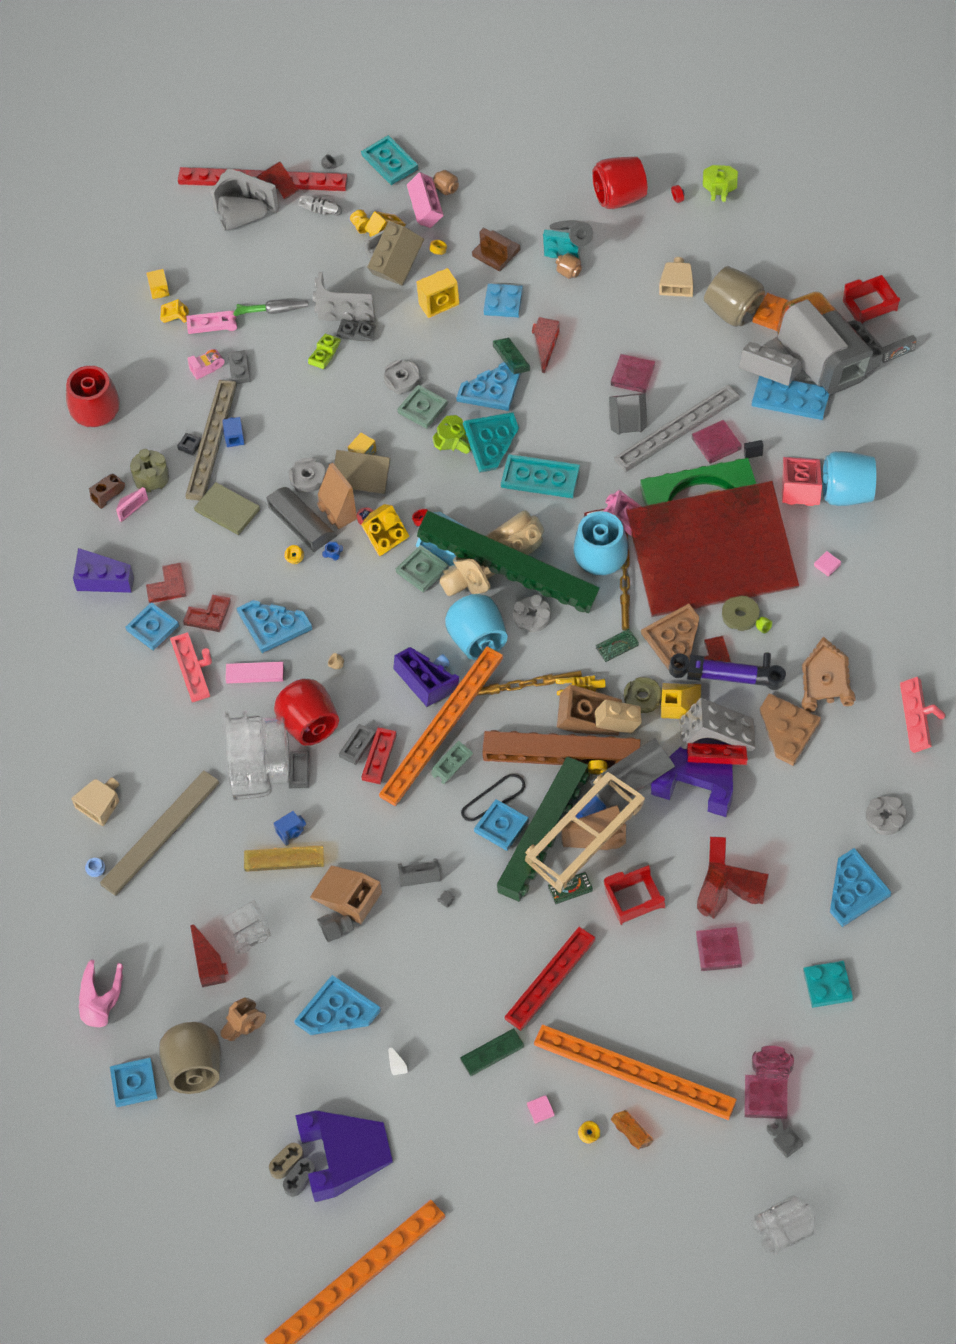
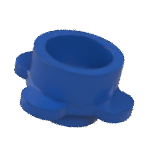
[322,542,343,561]

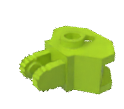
[703,165,738,202]
[432,415,471,454]

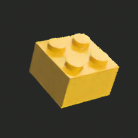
[416,268,459,318]

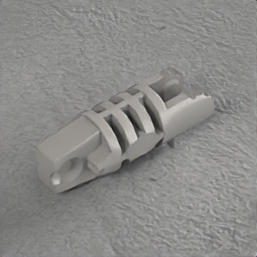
[298,195,342,216]

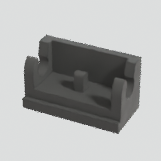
[398,858,440,887]

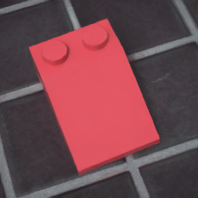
[782,457,822,506]

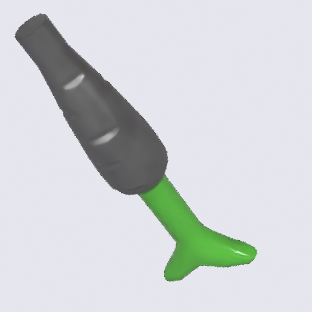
[233,300,308,316]

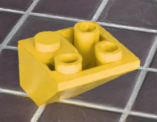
[361,504,410,556]
[661,683,701,719]

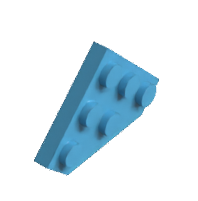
[456,362,522,411]
[236,600,312,653]
[830,848,891,927]
[294,975,381,1035]

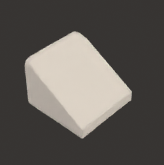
[388,1048,408,1075]

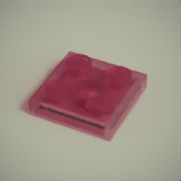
[611,354,655,393]
[692,420,742,464]
[696,927,742,971]
[744,1075,788,1119]

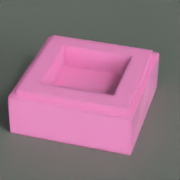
[814,551,841,577]
[527,1095,554,1124]

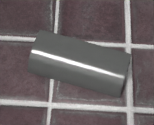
[266,487,337,552]
[589,738,675,808]

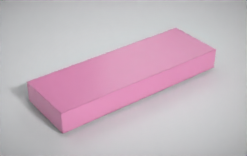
[226,662,284,684]

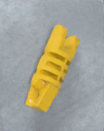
[556,675,606,696]

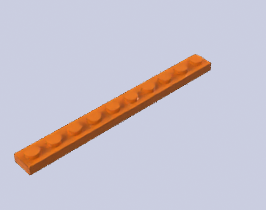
[379,646,503,806]
[534,1024,737,1120]
[264,1200,445,1344]

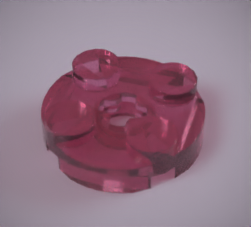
[752,1046,794,1080]

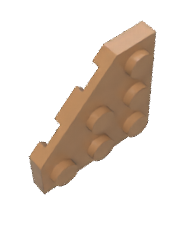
[641,604,700,670]
[760,693,821,766]

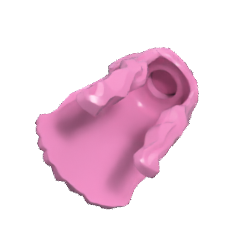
[79,959,123,1027]

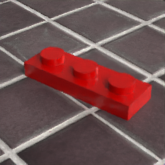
[361,727,397,785]
[687,743,748,765]

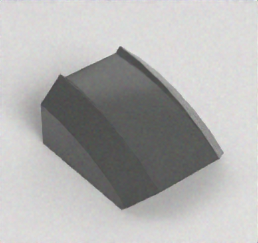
[609,393,647,435]

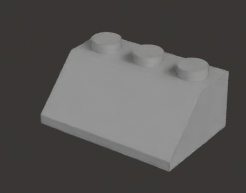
[739,342,802,386]

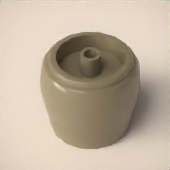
[704,266,765,327]
[159,1022,221,1094]

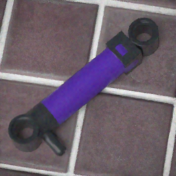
[669,652,786,690]

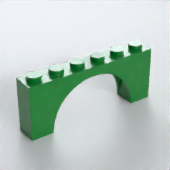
[640,458,760,526]

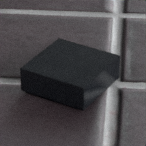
[177,433,201,456]
[744,440,764,459]

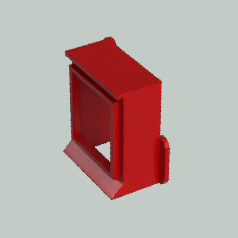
[843,275,900,324]
[604,865,665,925]

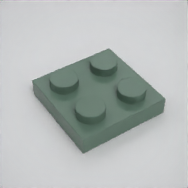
[397,385,448,429]
[395,545,449,593]

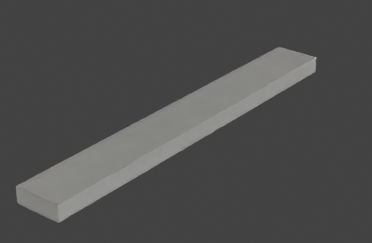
[614,384,740,473]

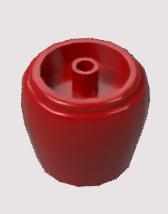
[592,156,648,209]
[66,366,120,427]
[274,678,340,746]

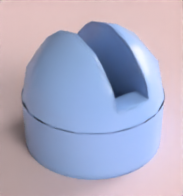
[433,654,450,670]

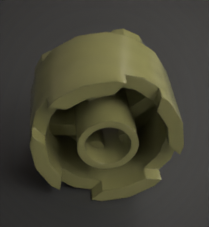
[130,449,169,492]

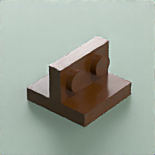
[472,227,520,272]

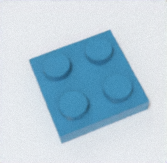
[484,283,523,318]
[125,602,179,651]
[474,799,529,851]
[110,1058,158,1107]

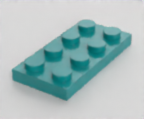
[501,454,580,499]

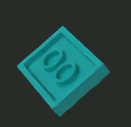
[361,135,419,185]

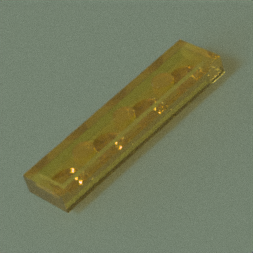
[244,845,324,872]

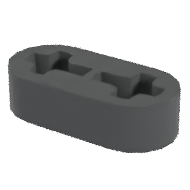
[283,1158,316,1197]

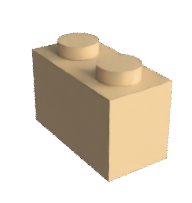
[595,700,642,734]

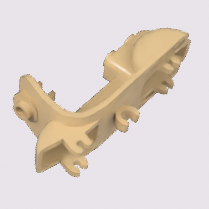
[440,510,544,596]

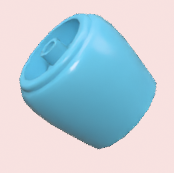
[822,451,876,506]
[573,511,628,576]
[445,594,508,660]

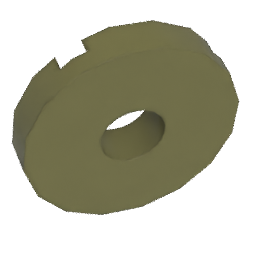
[722,596,760,631]
[624,677,662,713]

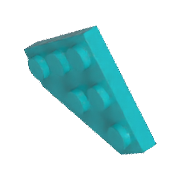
[463,412,519,473]

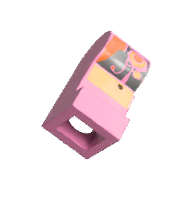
[187,349,224,379]

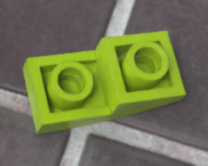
[308,333,341,369]

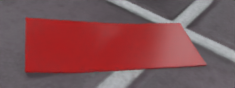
[709,836,726,871]

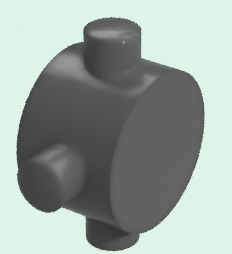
[437,891,455,908]

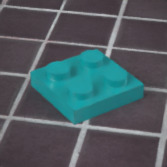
[543,229,580,259]
[803,961,853,1008]

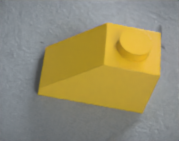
[364,211,406,237]

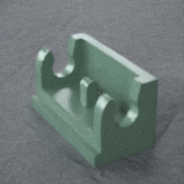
[431,741,473,784]

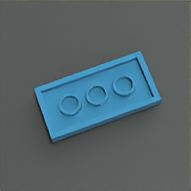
[752,375,830,420]

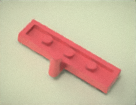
[170,632,212,703]
[900,677,945,753]

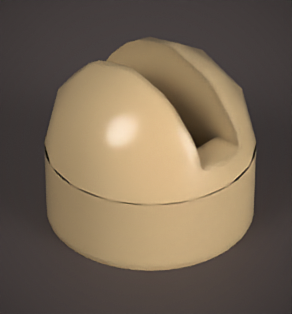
[328,653,344,670]

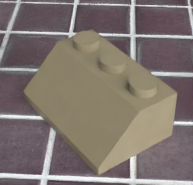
[367,221,424,286]

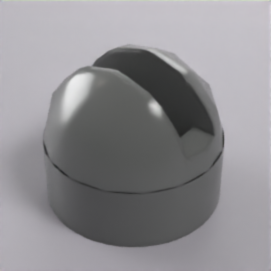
[321,154,336,169]

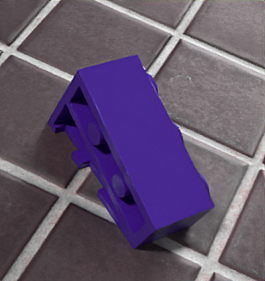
[73,548,134,593]
[393,647,459,707]

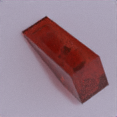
[532,317,560,373]
[708,861,769,904]
[697,863,729,919]
[190,924,229,988]

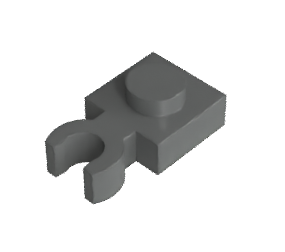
[766,1118,803,1158]

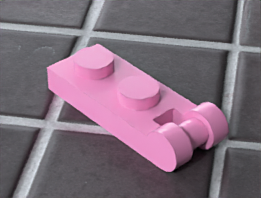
[187,311,237,334]

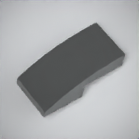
[336,319,376,341]

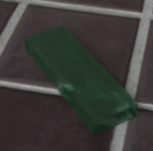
[493,337,530,375]
[460,1028,524,1077]

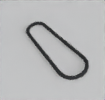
[461,774,525,821]

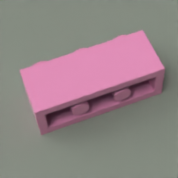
[407,172,444,228]

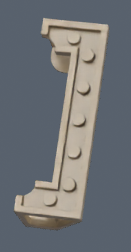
[525,772,645,893]

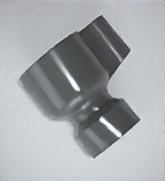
[317,914,354,943]

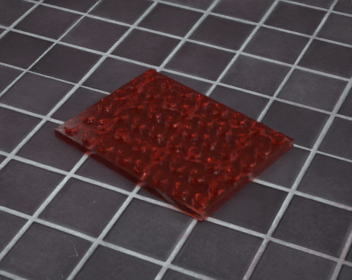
[626,481,799,617]

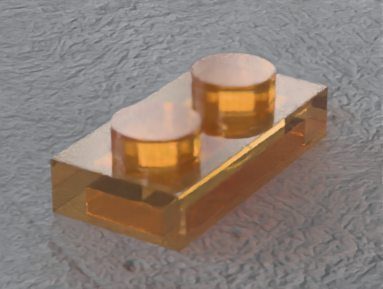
[610,1110,654,1150]

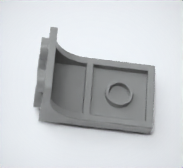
[211,168,279,214]
[313,272,375,322]
[679,698,756,752]

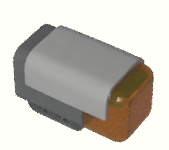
[777,291,884,394]

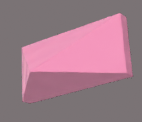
[116,487,148,522]

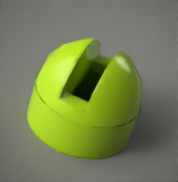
[755,617,772,634]

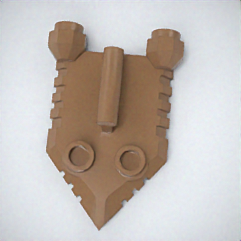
[802,636,856,712]

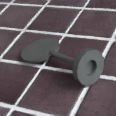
[549,220,593,246]

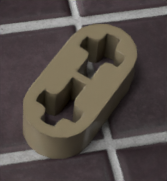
[269,1143,304,1179]

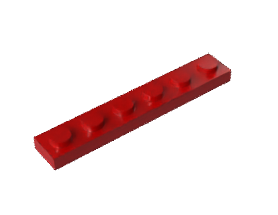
[505,927,595,1031]

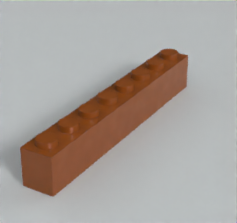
[482,730,641,768]

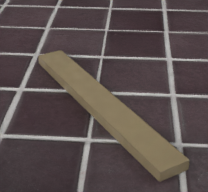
[185,380,237,501]
[100,770,219,896]

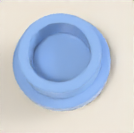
[85,858,105,877]

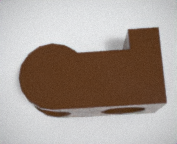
[89,474,125,509]

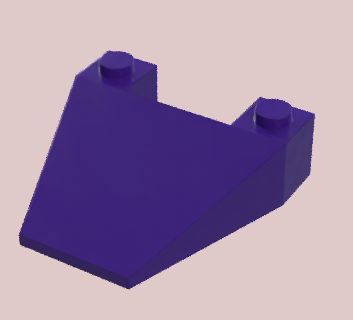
[651,738,733,817]
[295,1110,393,1202]

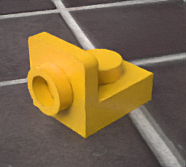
[160,299,189,323]

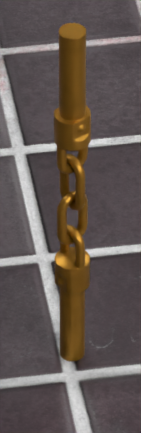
[620,532,630,631]
[476,670,582,696]

